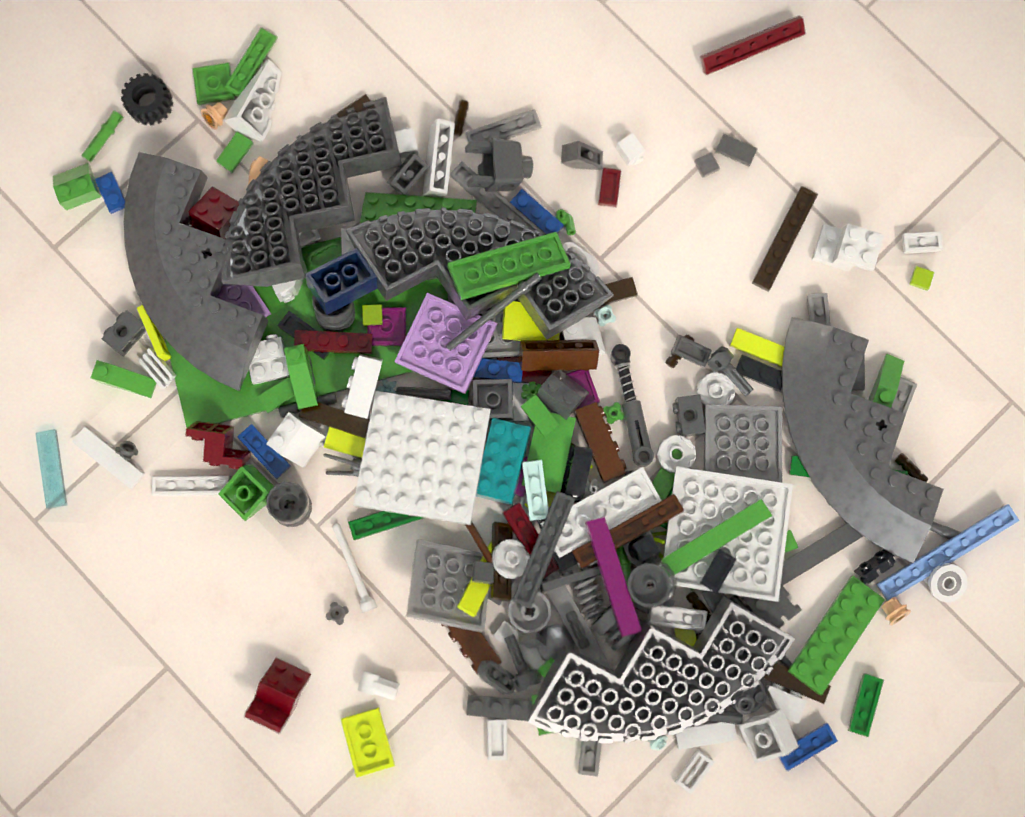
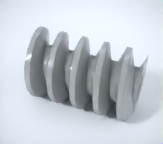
[574,576,606,620]

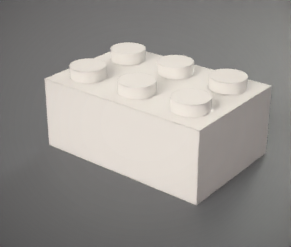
[342,354,383,418]

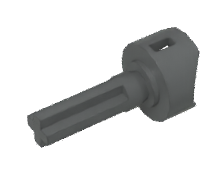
[708,346,754,396]
[504,634,541,693]

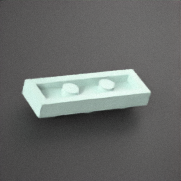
[522,459,549,521]

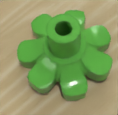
[521,381,542,402]

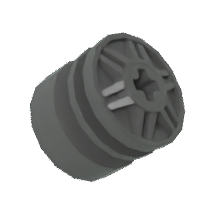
[312,295,355,332]
[267,482,312,527]
[591,605,643,651]

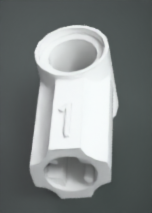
[357,671,400,700]

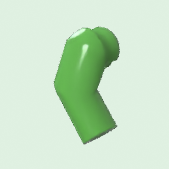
[556,209,576,236]

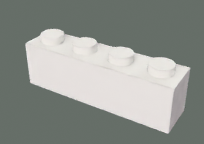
[422,119,455,198]

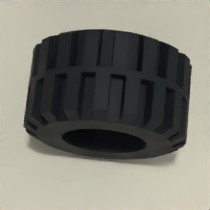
[121,73,173,126]

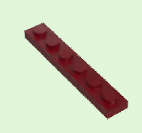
[700,15,806,75]

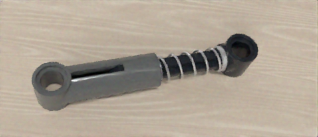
[610,344,654,467]

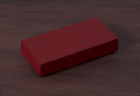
[598,168,621,207]

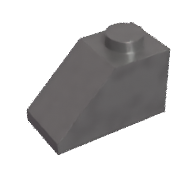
[561,141,603,170]

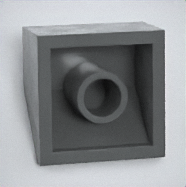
[537,370,589,420]

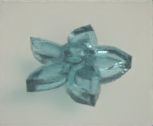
[375,378,397,394]

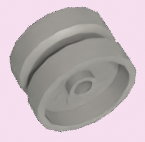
[508,592,551,633]

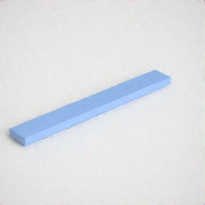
[876,504,1020,601]

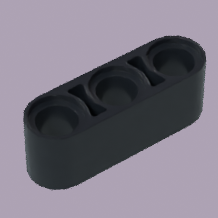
[560,445,593,503]

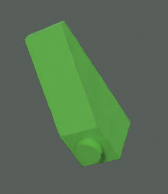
[284,344,318,409]
[868,354,904,408]
[91,360,157,398]

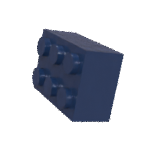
[305,248,378,315]

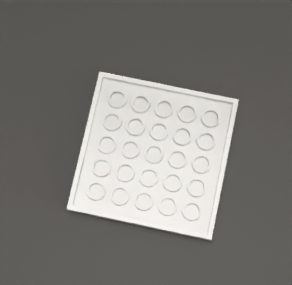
[353,391,491,525]
[663,467,793,602]

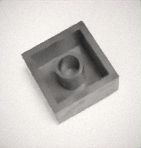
[473,379,514,421]

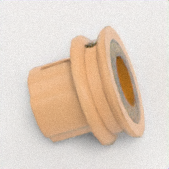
[201,102,228,130]
[881,597,911,626]

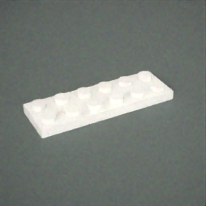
[540,467,662,558]

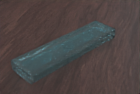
[35,429,67,509]

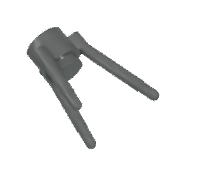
[323,453,362,477]

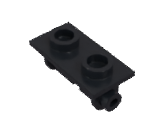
[854,549,896,584]

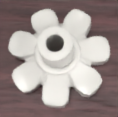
[584,478,604,499]

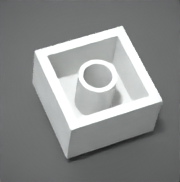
[739,709,799,763]

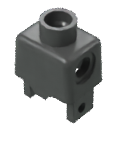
[465,138,533,192]

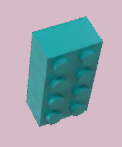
[476,418,531,505]

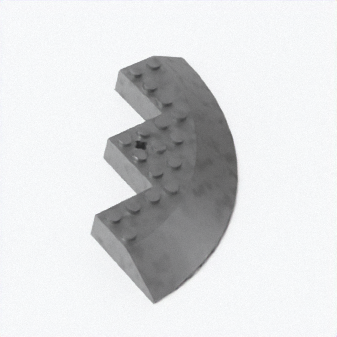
[221,97,402,287]
[124,152,269,391]
[346,208,613,340]
[781,317,944,563]
[527,596,795,743]

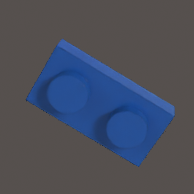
[95,172,125,214]

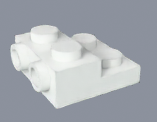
[249,335,290,385]

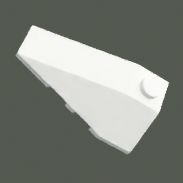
[224,60,282,142]

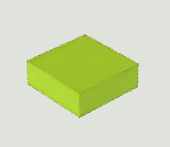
[909,266,934,291]
[362,305,383,326]

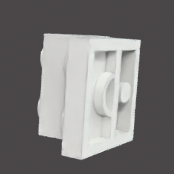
[812,223,884,271]

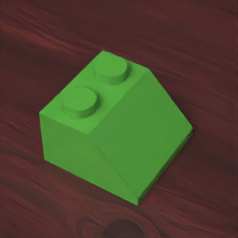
[53,163,102,211]
[218,464,274,521]

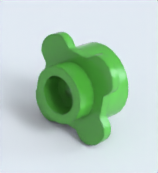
[603,402,624,424]

